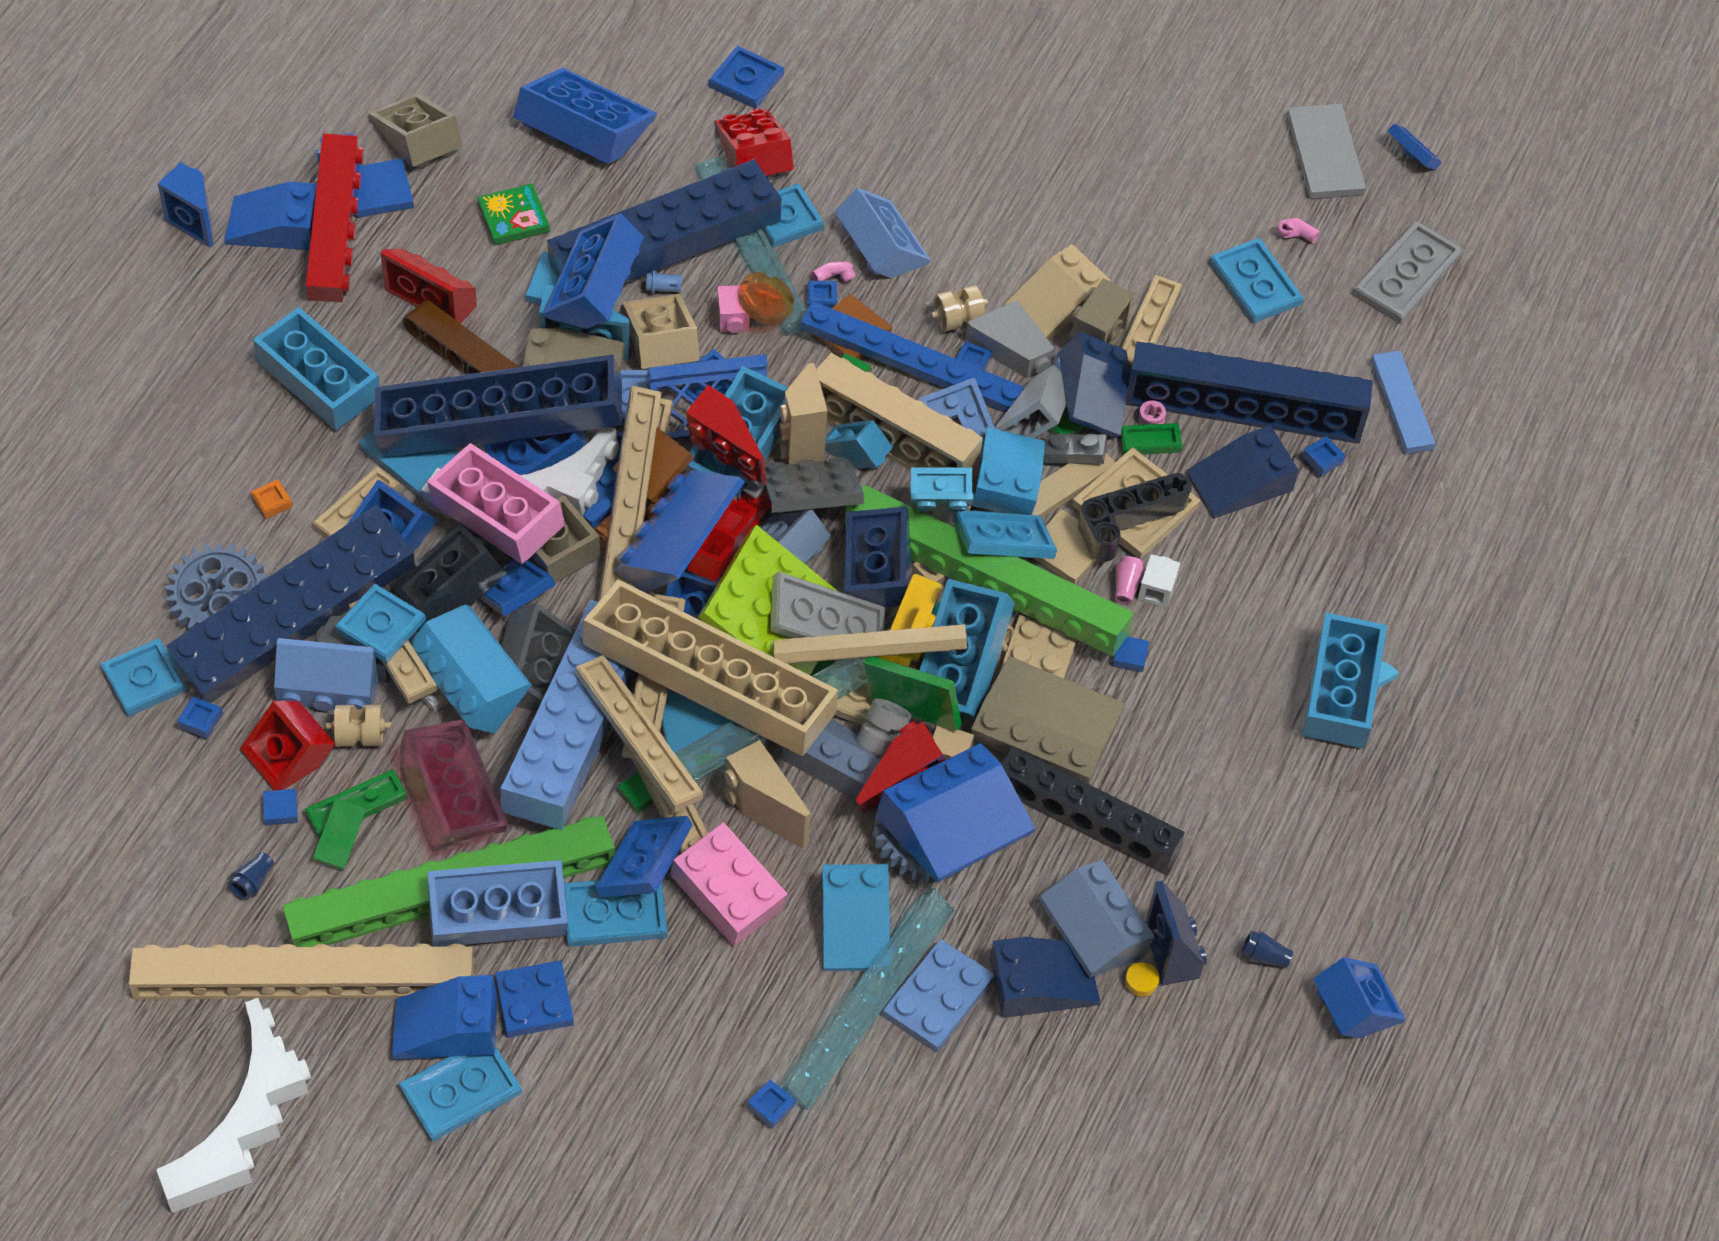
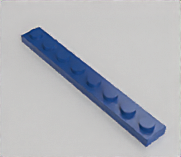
[800,301,1025,413]

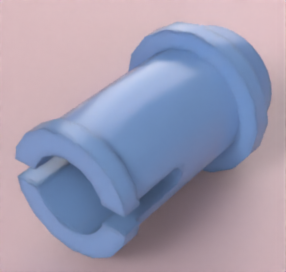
[646,270,682,294]

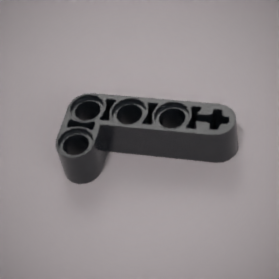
[1078,473,1192,562]

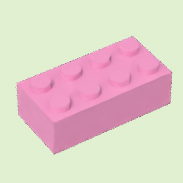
[427,443,565,564]

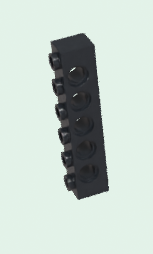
[1002,746,1185,875]

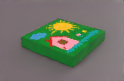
[477,183,550,246]

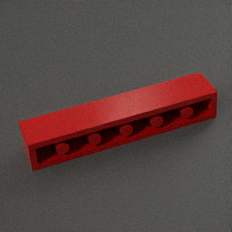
[306,133,364,302]

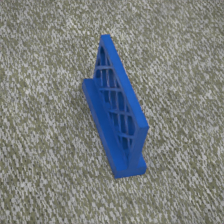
[645,354,768,440]

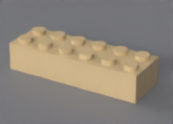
[816,353,983,480]

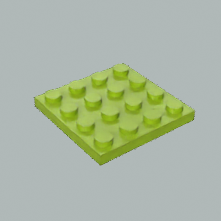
[698,525,839,675]

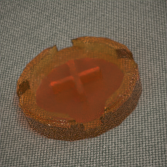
[737,272,794,325]

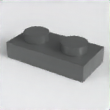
[1044,434,1108,464]

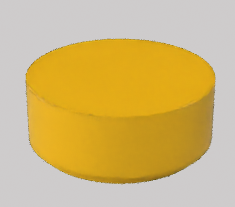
[1125,962,1159,997]

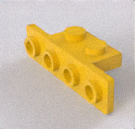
[867,574,942,687]

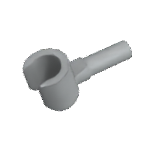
[742,481,765,499]

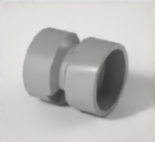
[856,698,911,757]

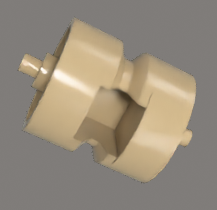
[931,285,988,332]
[326,704,391,747]

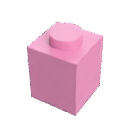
[717,285,750,333]

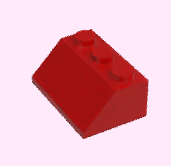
[380,249,477,324]

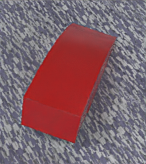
[687,500,758,582]

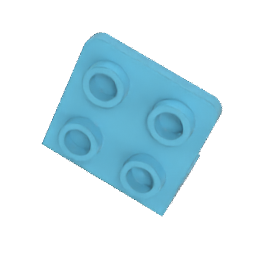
[911,468,973,511]

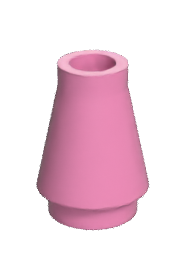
[1114,556,1146,604]

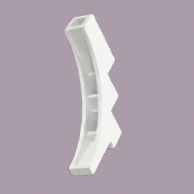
[421,427,619,523]
[156,998,311,1213]

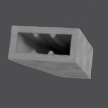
[965,300,1055,378]
[995,365,1067,438]

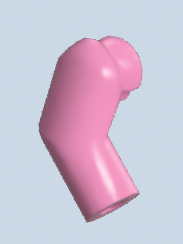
[1277,218,1320,243]
[811,261,856,282]

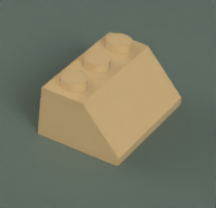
[778,363,828,465]

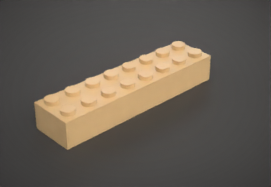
[583,579,838,757]

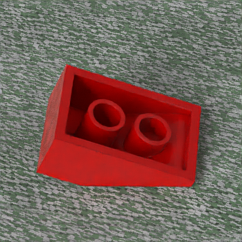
[855,721,945,813]

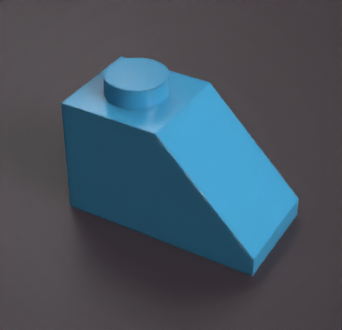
[825,420,893,469]

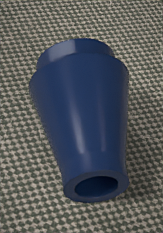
[228,852,274,900]
[1241,930,1293,969]

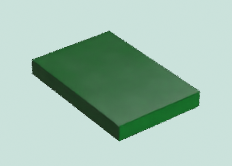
[864,657,961,731]

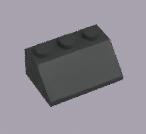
[501,602,576,711]

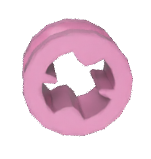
[1138,401,1166,425]

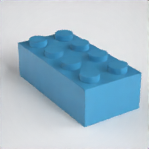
[253,307,380,431]
[685,366,789,501]
[919,579,1015,721]
[1302,613,1387,749]

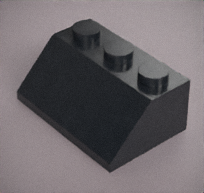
[390,524,507,623]

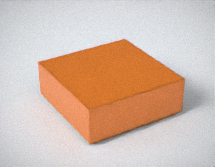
[251,479,293,520]

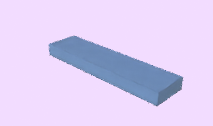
[1371,351,1436,454]

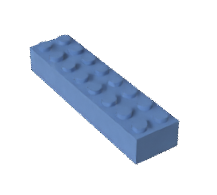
[501,600,635,830]

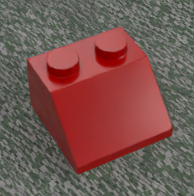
[240,701,335,790]

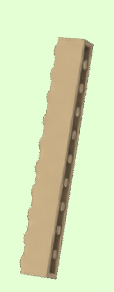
[129,944,474,1000]

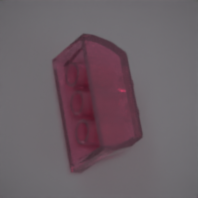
[400,720,508,852]

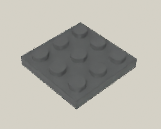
[764,457,864,513]

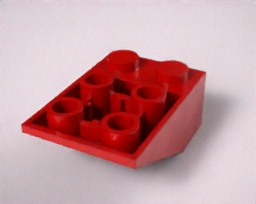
[715,109,794,176]
[686,385,767,486]

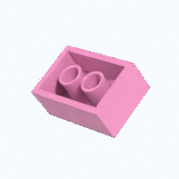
[670,822,788,947]

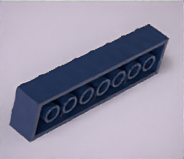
[547,159,782,283]
[1125,341,1373,444]
[374,354,622,457]
[166,505,415,703]

